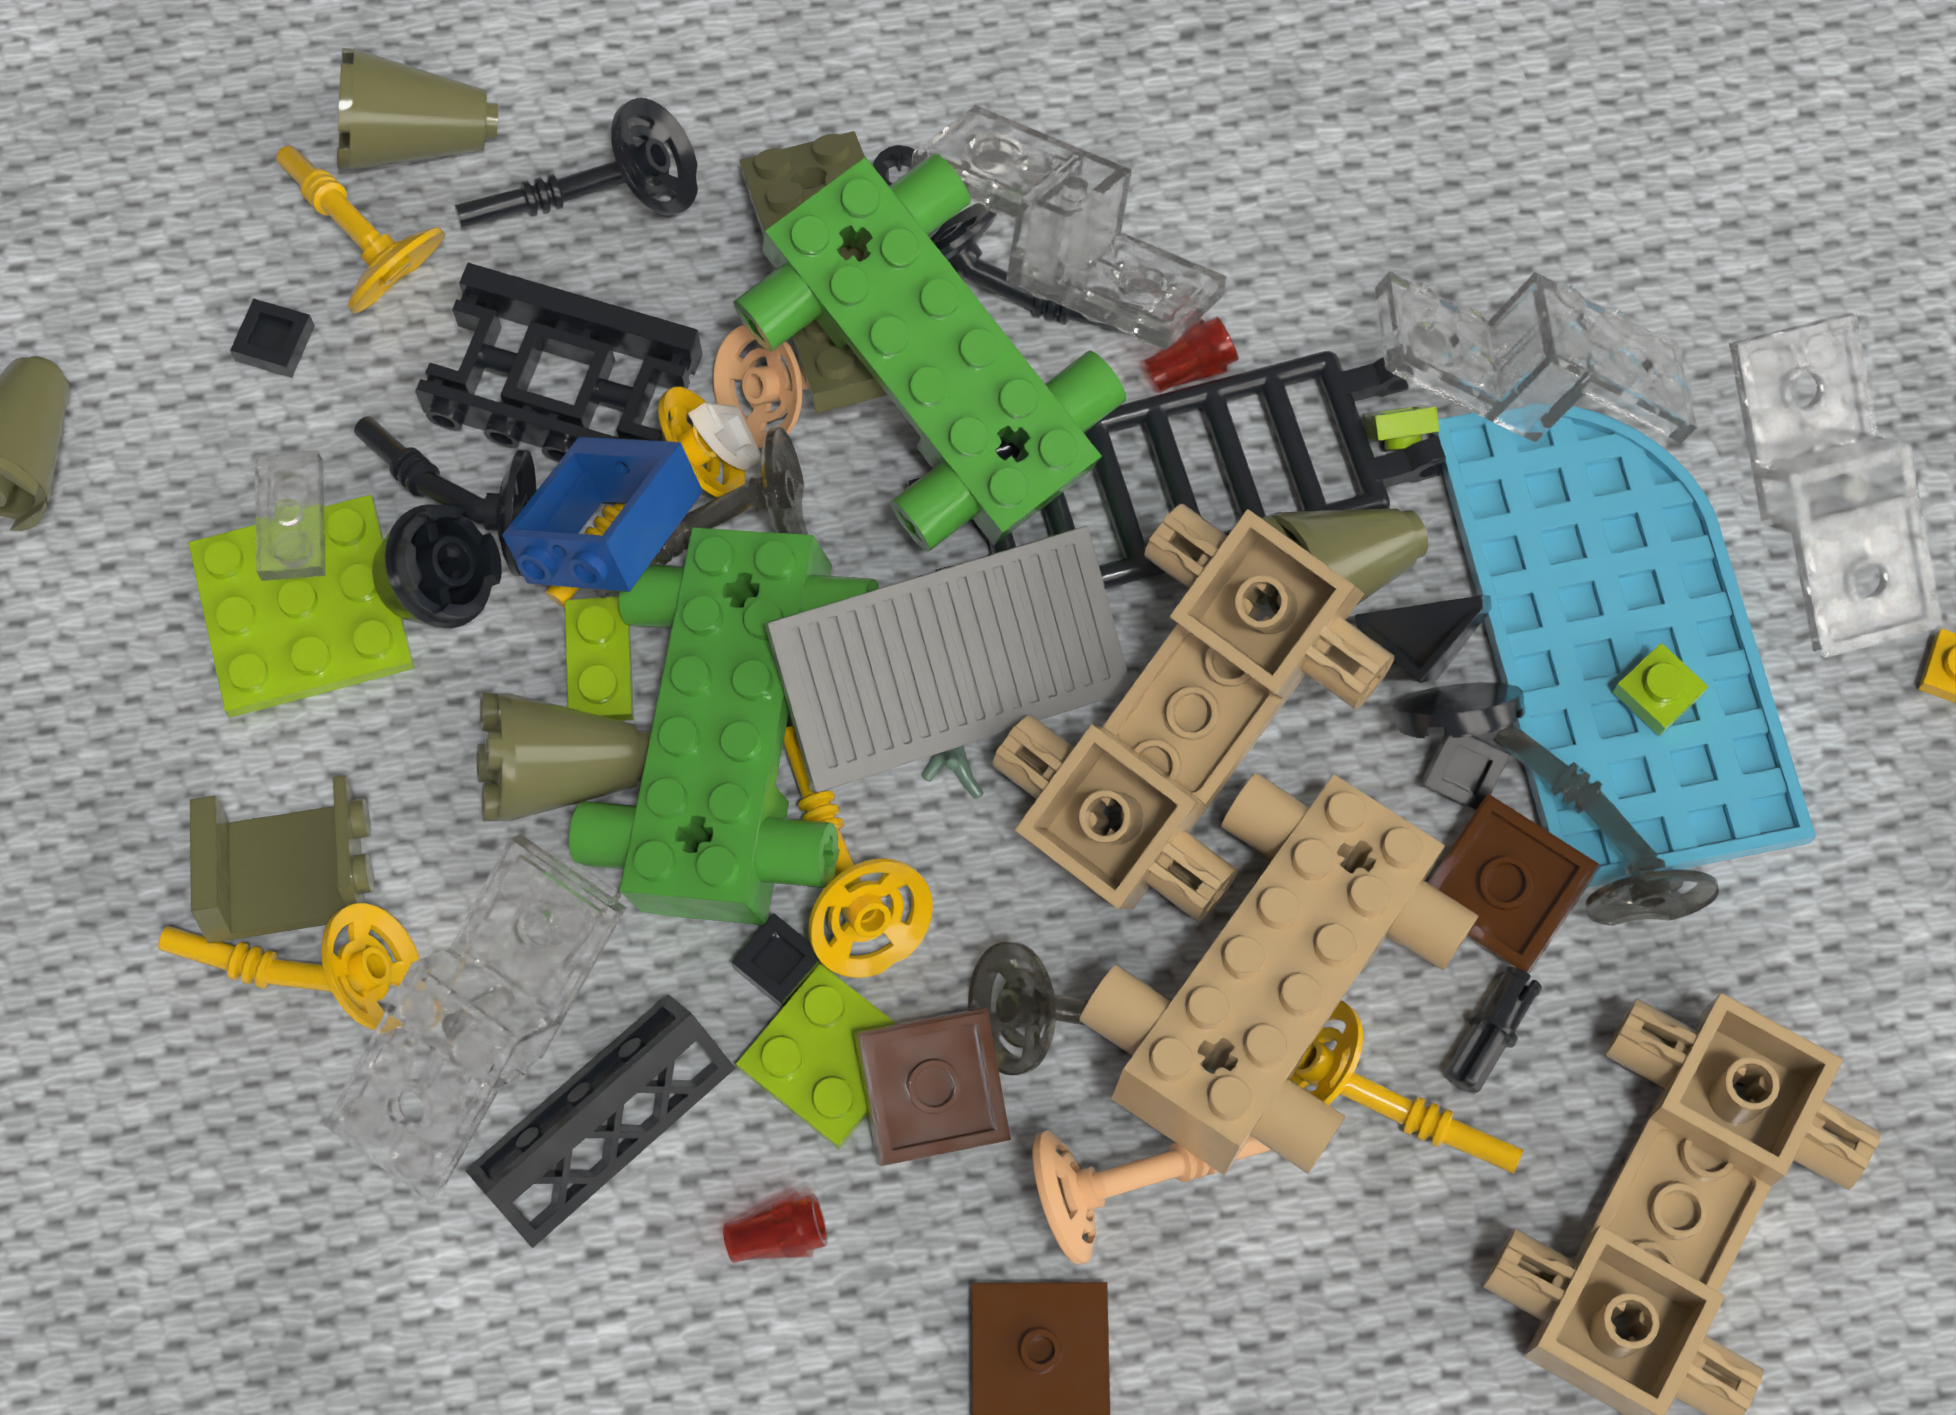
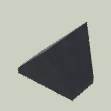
[1355,595,1492,683]

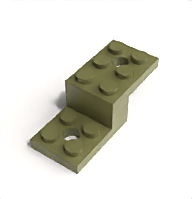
[739,131,887,413]

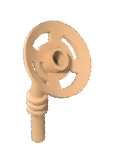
[713,325,854,448]
[1032,1130,1272,1265]

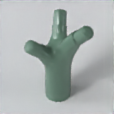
[921,745,984,799]

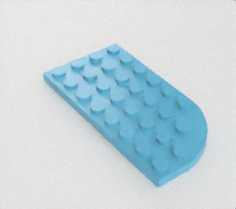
[1432,402,1816,888]

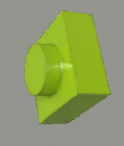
[1363,405,1439,450]
[1613,643,1709,736]

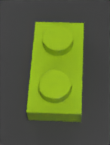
[565,596,634,721]

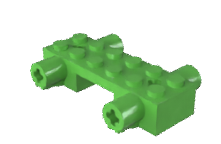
[733,153,1127,551]
[569,528,879,925]

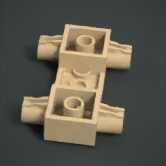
[992,504,1394,922]
[1079,773,1479,1176]
[1483,993,1881,1415]

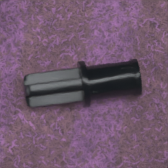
[1446,966,1542,1094]

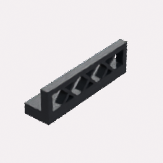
[465,994,736,1249]

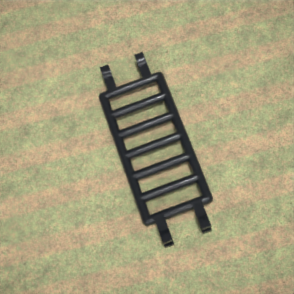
[908,350,1446,589]

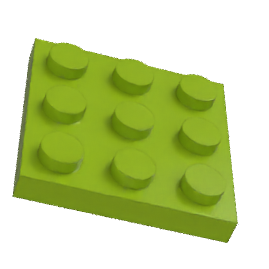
[188,494,415,718]

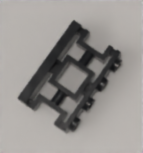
[415,262,703,467]

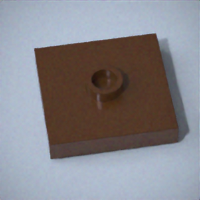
[1429,793,1601,974]
[854,1007,1011,1166]
[972,1282,1111,1415]

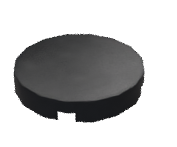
[1393,682,1525,738]

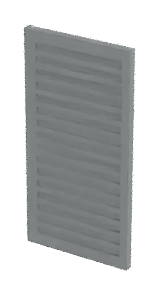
[764,526,1132,793]

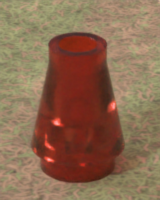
[1143,316,1239,393]
[723,1191,828,1263]

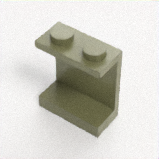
[190,775,374,943]

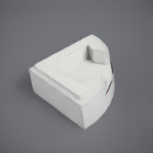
[688,403,762,471]

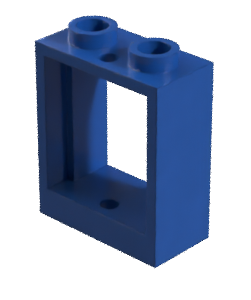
[502,437,703,592]

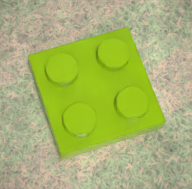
[736,964,897,1150]

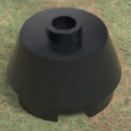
[372,504,502,628]

